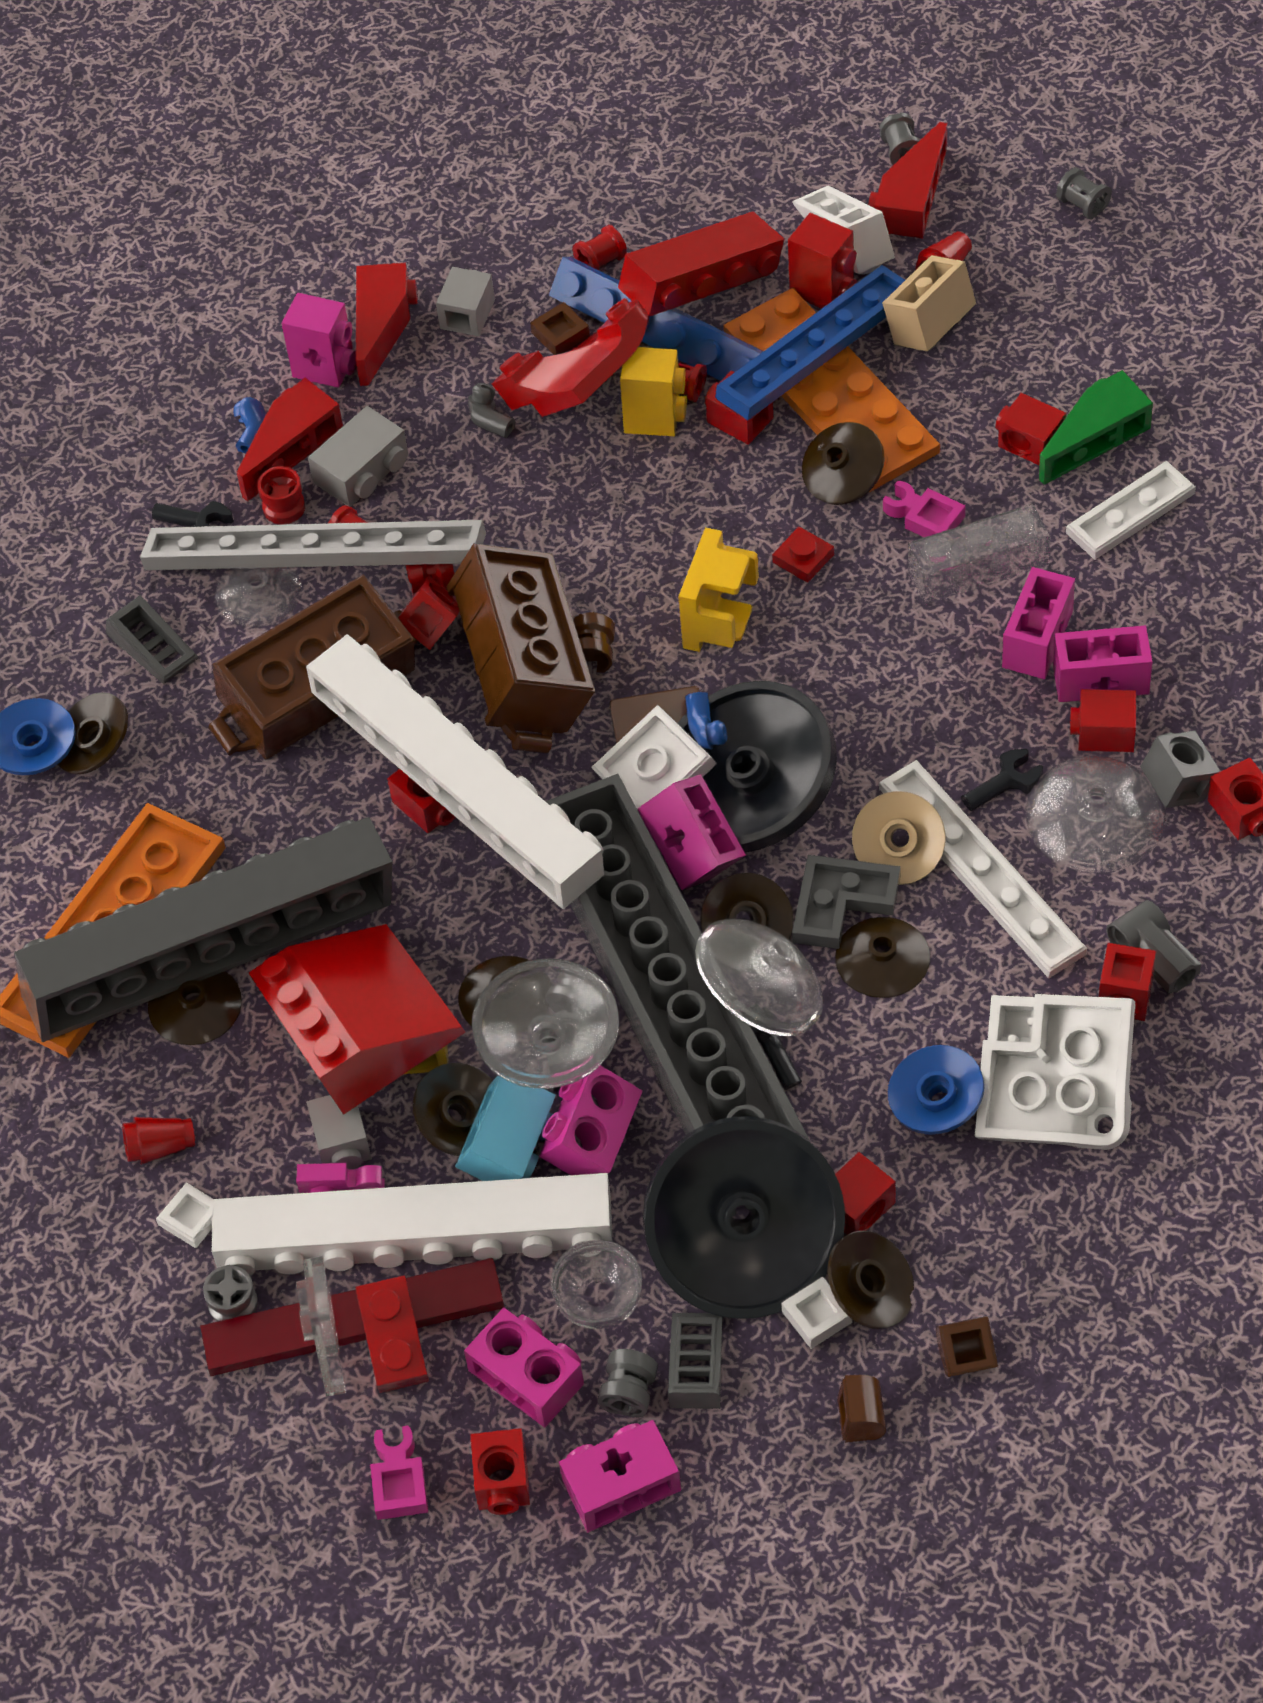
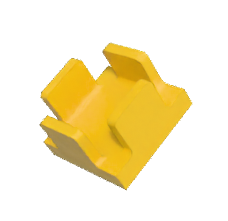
[678,527,759,652]

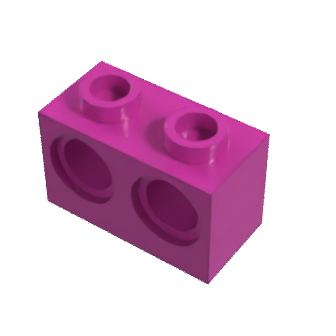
[539,1062,642,1175]
[464,1307,584,1428]

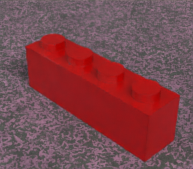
[618,211,785,317]

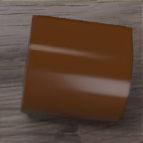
[936,1316,998,1377]
[837,1375,886,1443]

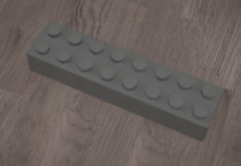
[14,817,393,1042]

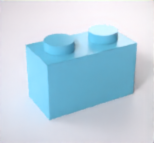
[455,1069,556,1181]

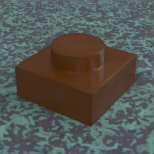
[530,302,590,355]

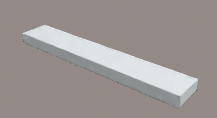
[879,760,1087,978]

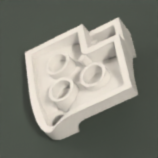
[975,994,1135,1150]

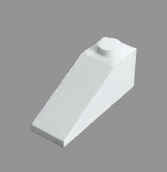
[793,186,895,274]

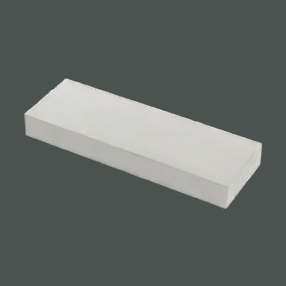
[1066,461,1196,560]

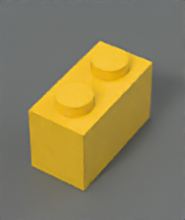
[620,347,687,437]

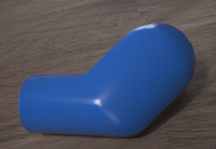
[233,397,266,453]
[685,692,727,749]

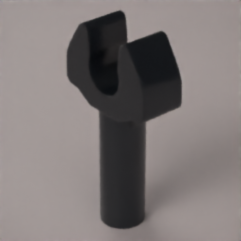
[152,501,234,527]
[961,749,1043,811]
[743,1003,802,1090]

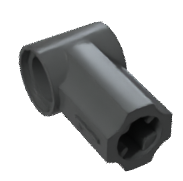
[1106,900,1201,994]

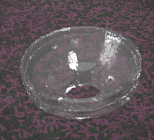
[551,1240,643,1329]

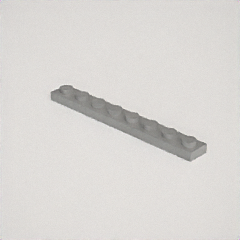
[140,520,486,570]

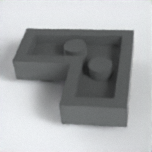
[792,855,901,949]

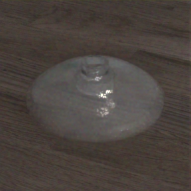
[1026,756,1166,874]
[695,919,824,1036]
[472,958,619,1089]

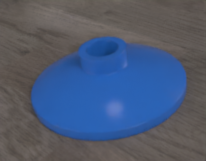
[0,698,75,775]
[888,1045,984,1135]

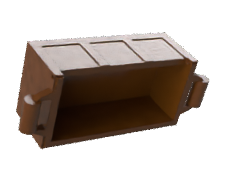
[446,543,595,753]
[208,574,419,760]

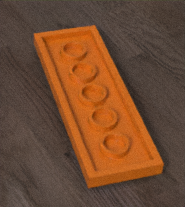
[723,288,940,492]
[0,803,226,1058]

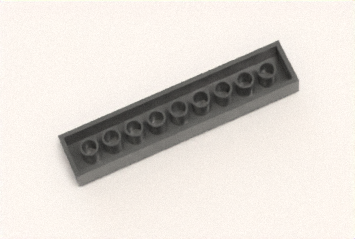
[545,774,811,1142]

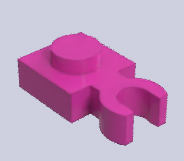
[883,481,965,546]
[296,1163,385,1193]
[370,1425,429,1520]

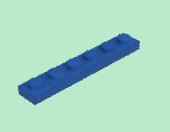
[549,257,763,381]
[715,265,905,420]

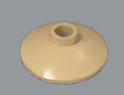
[852,791,946,885]

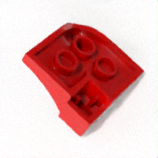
[491,298,649,417]

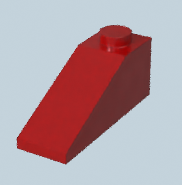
[868,122,948,238]
[356,263,418,386]
[236,377,343,502]

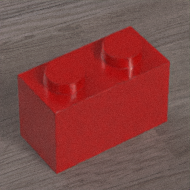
[788,212,857,309]
[355,1275,429,1393]

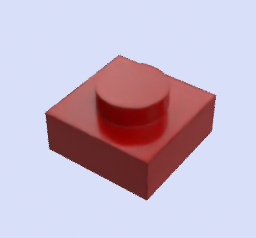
[772,526,834,583]

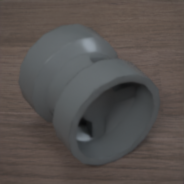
[597,1349,658,1418]

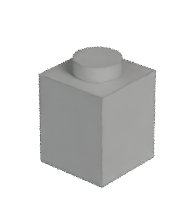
[436,267,495,336]
[306,1095,372,1170]

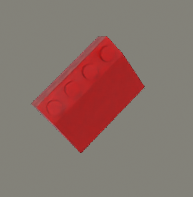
[249,924,466,1115]

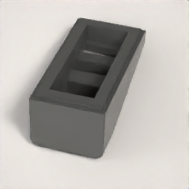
[106,595,198,685]
[668,1313,723,1409]

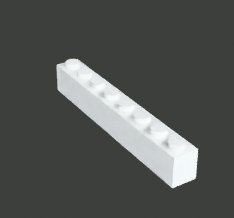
[306,634,604,909]
[212,1173,613,1276]

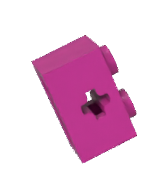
[281,292,356,388]
[1002,567,1075,679]
[1053,625,1152,702]
[637,774,746,890]
[559,1420,681,1533]

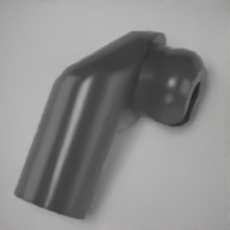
[468,383,516,438]

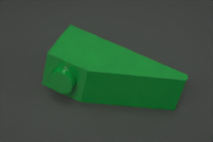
[1039,370,1153,485]

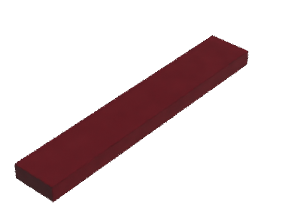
[200,1258,505,1376]

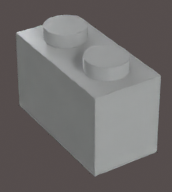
[308,406,408,507]

